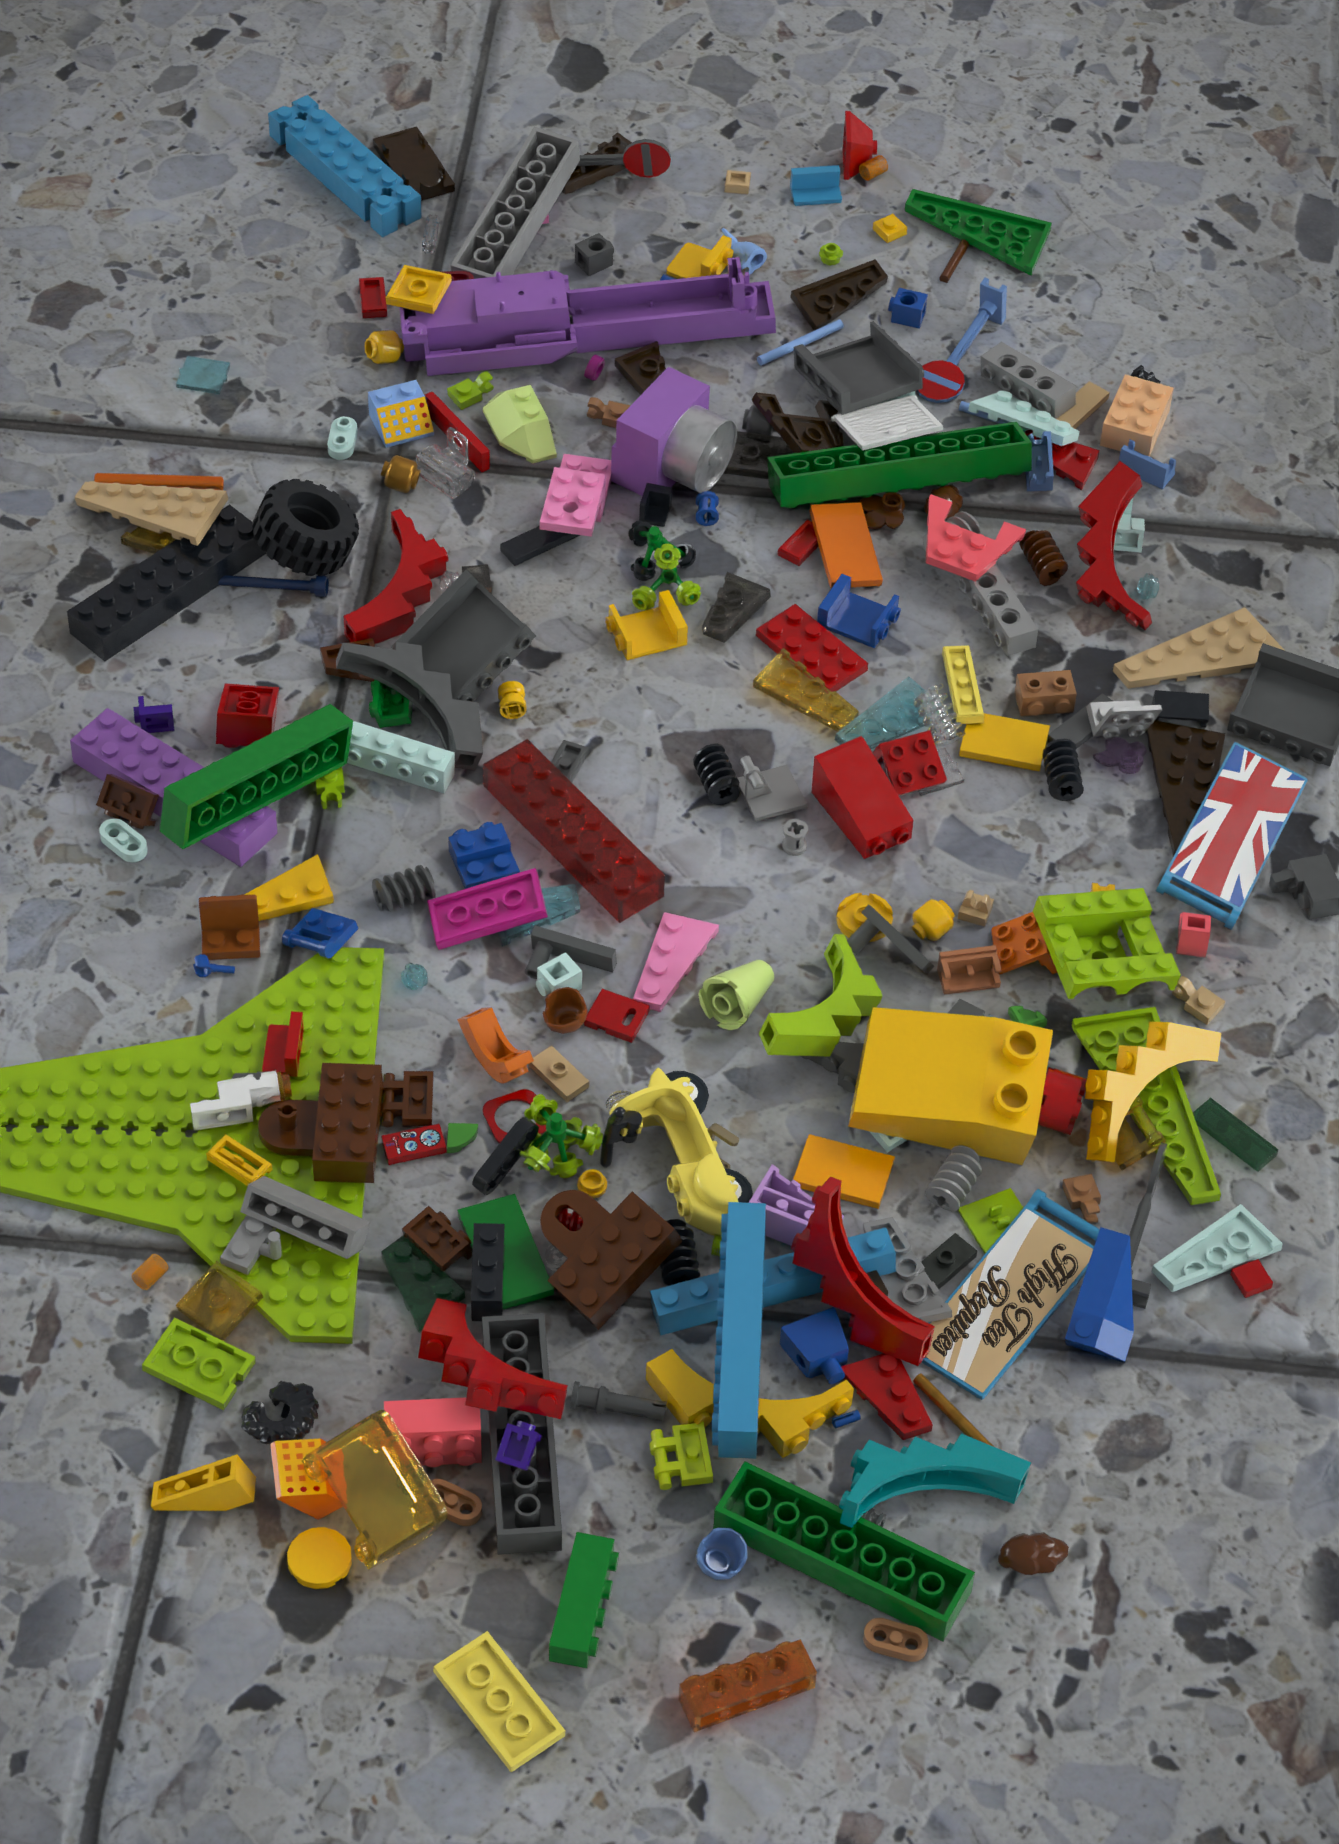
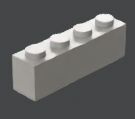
[240,1176,371,1259]

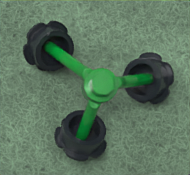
[628,520,696,581]

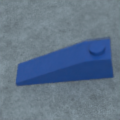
[1065,1227,1134,1362]

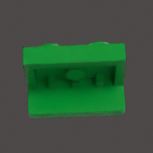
[369,679,413,728]

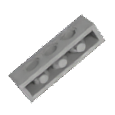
[981,342,1076,419]
[959,564,1038,656]

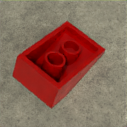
[216,683,279,748]

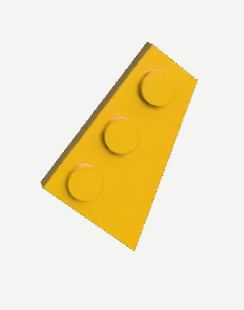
[245,854,334,921]

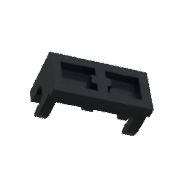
[1152,690,1209,728]

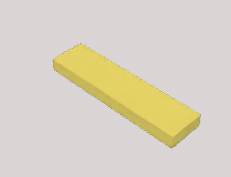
[942,645,984,724]

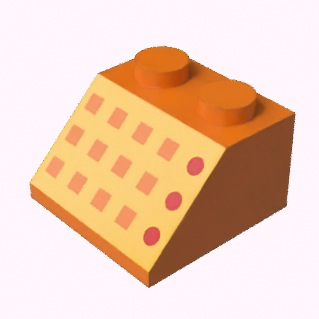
[270,1438,348,1520]

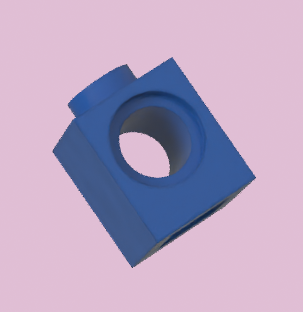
[888,288,928,329]

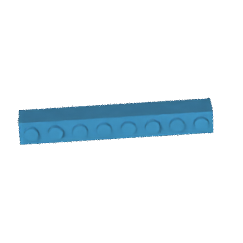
[650,1227,896,1336]

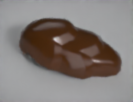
[924,484,963,518]
[998,1532,1069,1575]

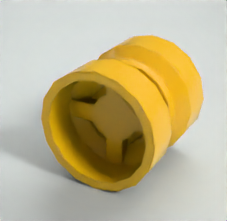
[498,681,527,719]

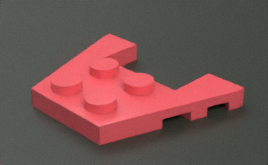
[926,494,1026,582]

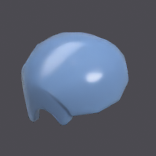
[696,1528,747,1580]

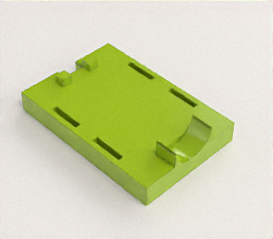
[142,1317,256,1410]

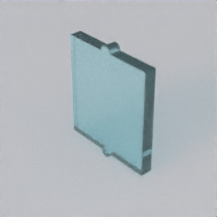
[176,356,230,394]

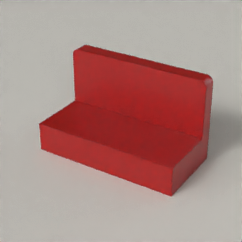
[262,1011,304,1077]

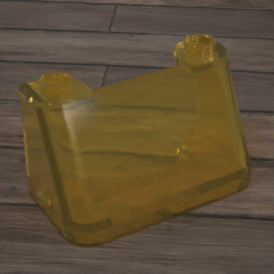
[302,1410,447,1570]

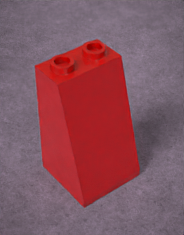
[811,736,914,859]

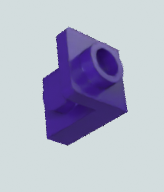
[133,696,175,733]
[495,1421,541,1471]

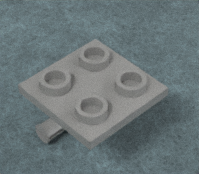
[738,756,807,822]

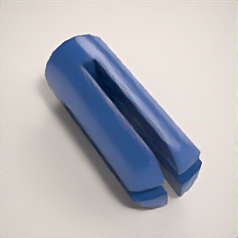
[832,1409,861,1428]

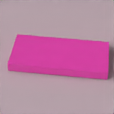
[427,868,548,950]

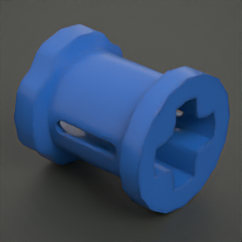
[696,491,719,526]

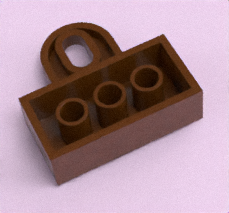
[540,1190,683,1330]

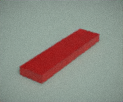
[424,391,490,473]

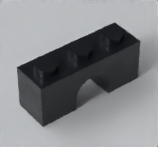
[471,1223,505,1321]

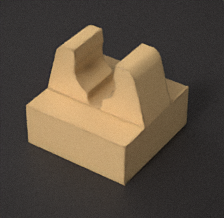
[958,890,994,927]

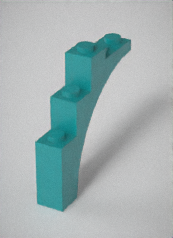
[839,1433,1031,1528]

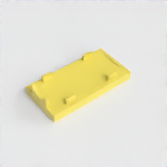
[433,1631,566,1773]

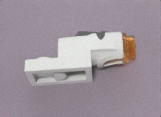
[190,1071,292,1131]

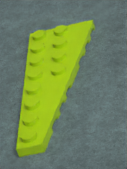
[1072,1007,1221,1205]

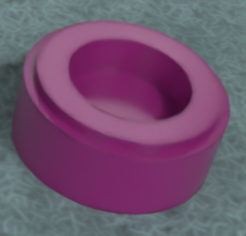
[584,354,605,381]

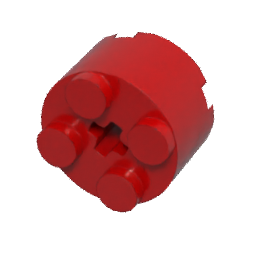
[1038,1067,1087,1135]

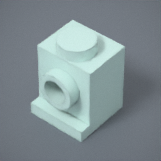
[536,952,582,996]

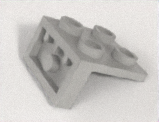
[1086,700,1162,738]

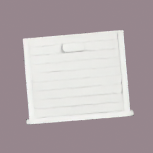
[831,395,943,451]

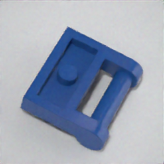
[282,908,359,958]

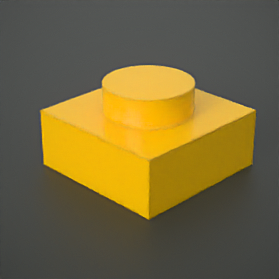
[873,214,907,243]

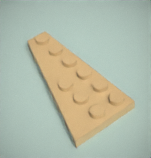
[75,481,228,546]
[1113,607,1284,689]

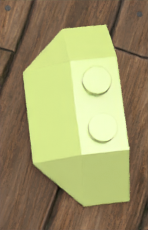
[483,385,557,464]

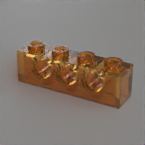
[679,1639,817,1732]

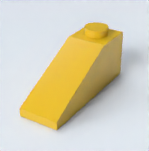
[151,1454,256,1511]

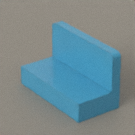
[790,165,842,206]

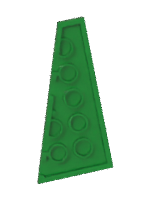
[905,189,1052,276]

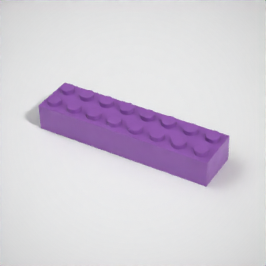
[70,708,277,867]

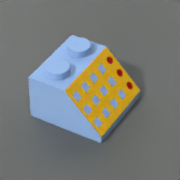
[368,380,434,448]

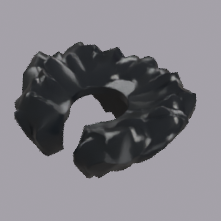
[241,1381,319,1444]

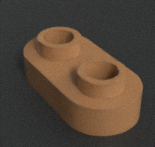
[422,1479,482,1526]
[863,1618,929,1662]

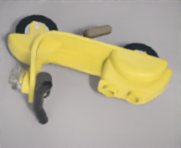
[600,1068,753,1236]

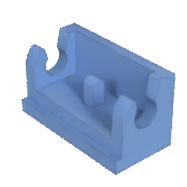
[1026,431,1054,491]
[1119,439,1176,489]

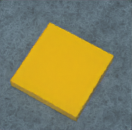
[386,265,452,314]

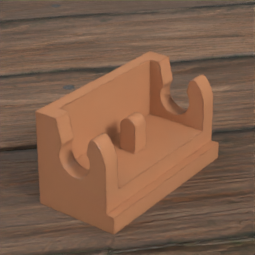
[937,945,1001,995]

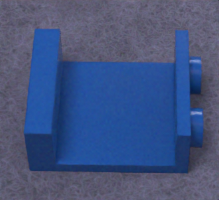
[817,574,901,648]

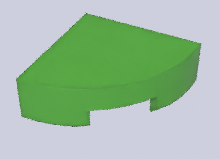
[1008,1006,1047,1028]
[447,1123,478,1153]

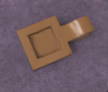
[587,397,630,428]
[1062,1174,1101,1224]

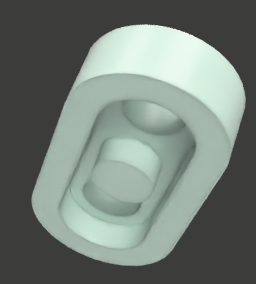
[327,416,357,460]
[99,818,147,862]

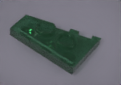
[381,1235,465,1332]

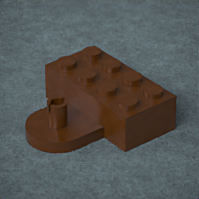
[258,1063,383,1183]

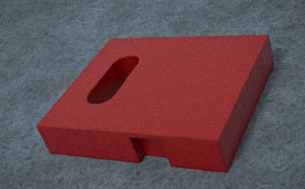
[584,988,650,1043]

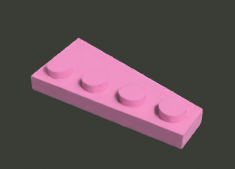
[633,912,719,1012]

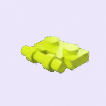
[649,1422,713,1490]

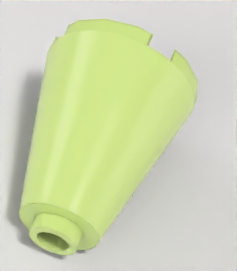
[698,960,774,1030]

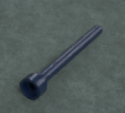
[218,575,329,597]

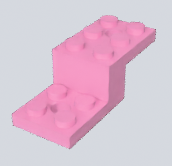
[540,454,611,537]

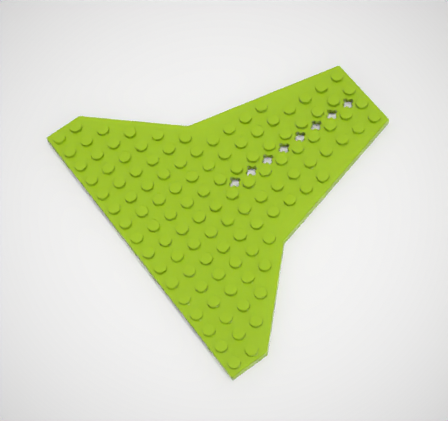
[0,947,384,1344]

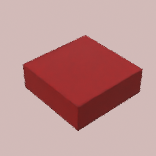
[1230,1259,1273,1298]

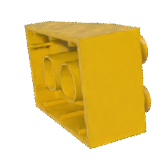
[848,1007,1053,1165]

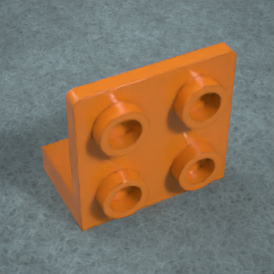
[991,912,1058,974]

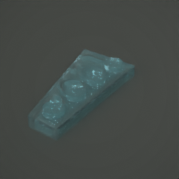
[834,676,948,749]

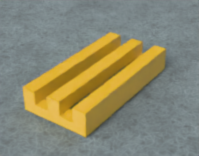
[206,1134,273,1186]

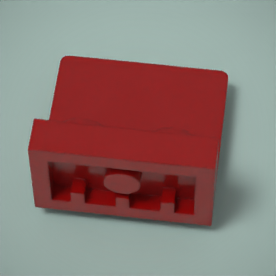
[872,730,947,795]

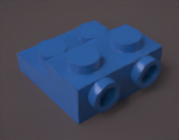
[448,822,520,889]

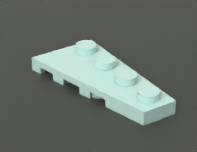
[968,391,1080,446]
[1152,1204,1283,1292]

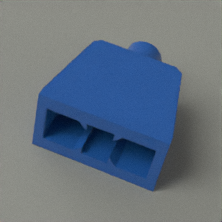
[780,1307,849,1384]

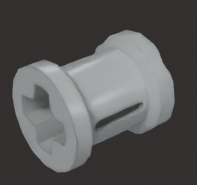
[782,819,808,856]

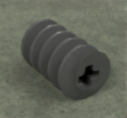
[372,865,436,912]

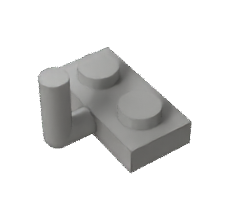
[220,1215,282,1275]

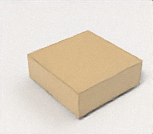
[725,170,751,194]

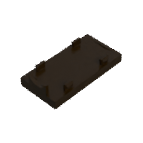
[373,126,455,201]

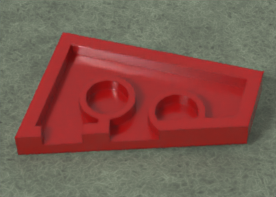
[1025,430,1100,490]

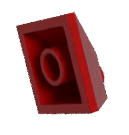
[842,111,877,180]

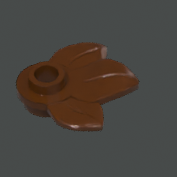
[857,492,905,529]

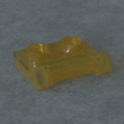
[1115,1094,1166,1170]

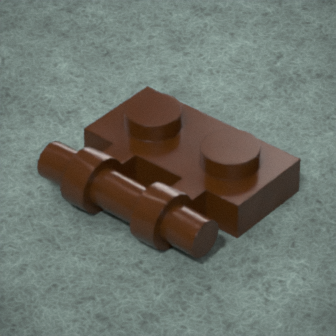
[380,1071,434,1128]

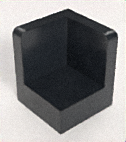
[639,483,672,527]

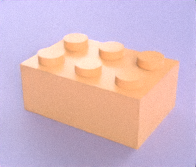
[1100,374,1174,456]

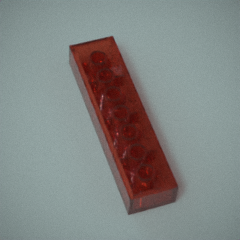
[483,739,665,923]

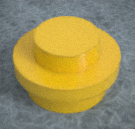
[577,1169,607,1198]

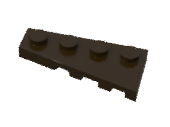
[561,133,632,195]
[790,259,888,330]

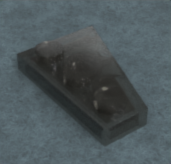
[702,572,771,643]

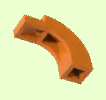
[457,1007,534,1084]

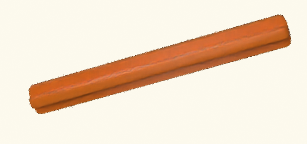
[94,473,224,490]

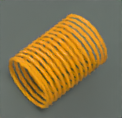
[859,155,888,181]
[132,1254,168,1290]

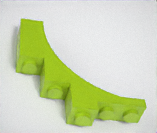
[758,934,882,1057]

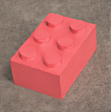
[384,1397,482,1469]

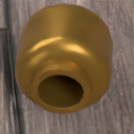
[381,455,421,493]

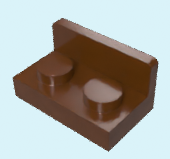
[96,774,159,829]
[402,1206,473,1272]

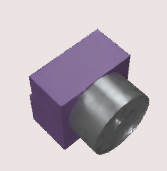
[611,367,737,496]

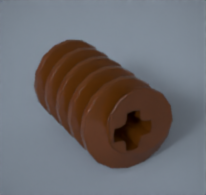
[1019,530,1068,586]

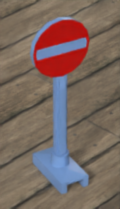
[917,277,1007,403]

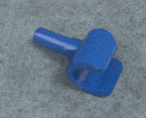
[193,954,235,978]

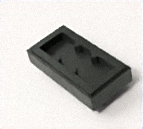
[921,1233,977,1289]

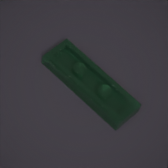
[1193,1097,1279,1172]

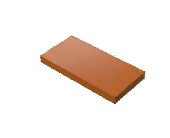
[809,502,883,589]

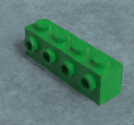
[549,1532,619,1668]

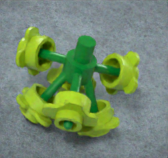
[519,1094,603,1178]

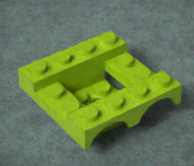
[1033,888,1181,999]

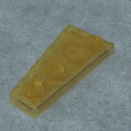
[753,648,859,735]

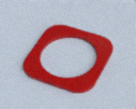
[482,1089,546,1143]

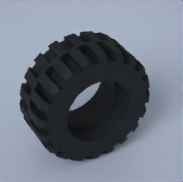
[252,479,359,576]

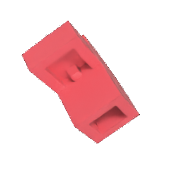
[1176,912,1211,958]

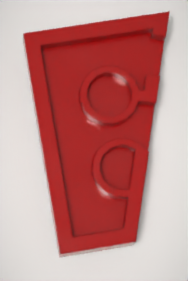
[841,1353,933,1440]

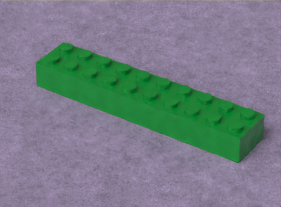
[767,422,1032,508]

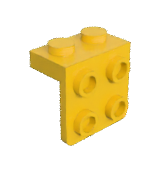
[666,235,734,279]

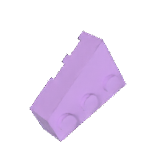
[749,1164,844,1246]

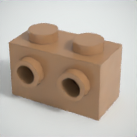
[1015,670,1077,716]

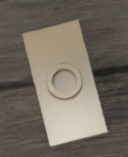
[529,1045,589,1102]

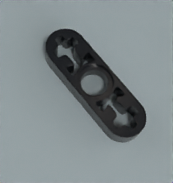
[472,1117,539,1195]

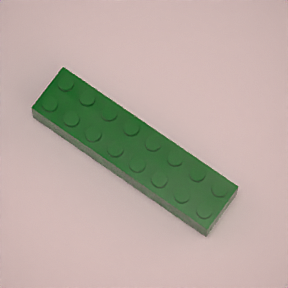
[160,704,353,849]
[713,1461,975,1642]

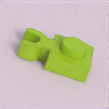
[316,767,345,809]

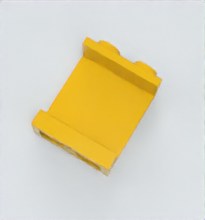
[605,590,688,660]

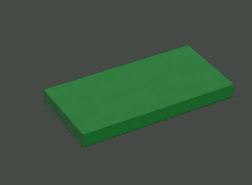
[457,1194,554,1309]

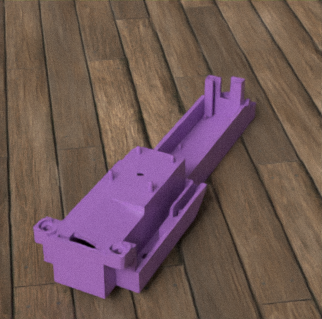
[396,257,776,376]

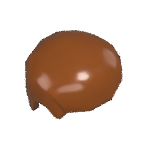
[543,987,587,1034]

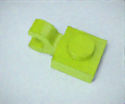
[447,371,494,410]

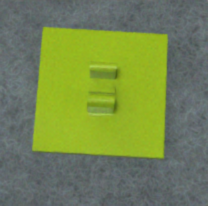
[957,1188,1023,1254]

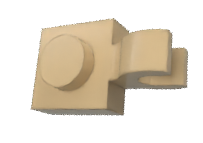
[1172,976,1225,1025]

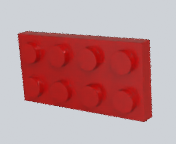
[756,604,869,696]

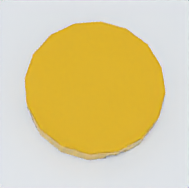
[836,893,893,942]
[287,1527,352,1589]

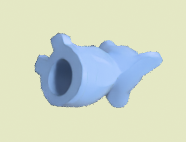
[721,228,767,275]

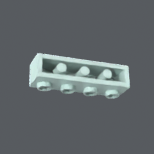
[347,721,455,793]

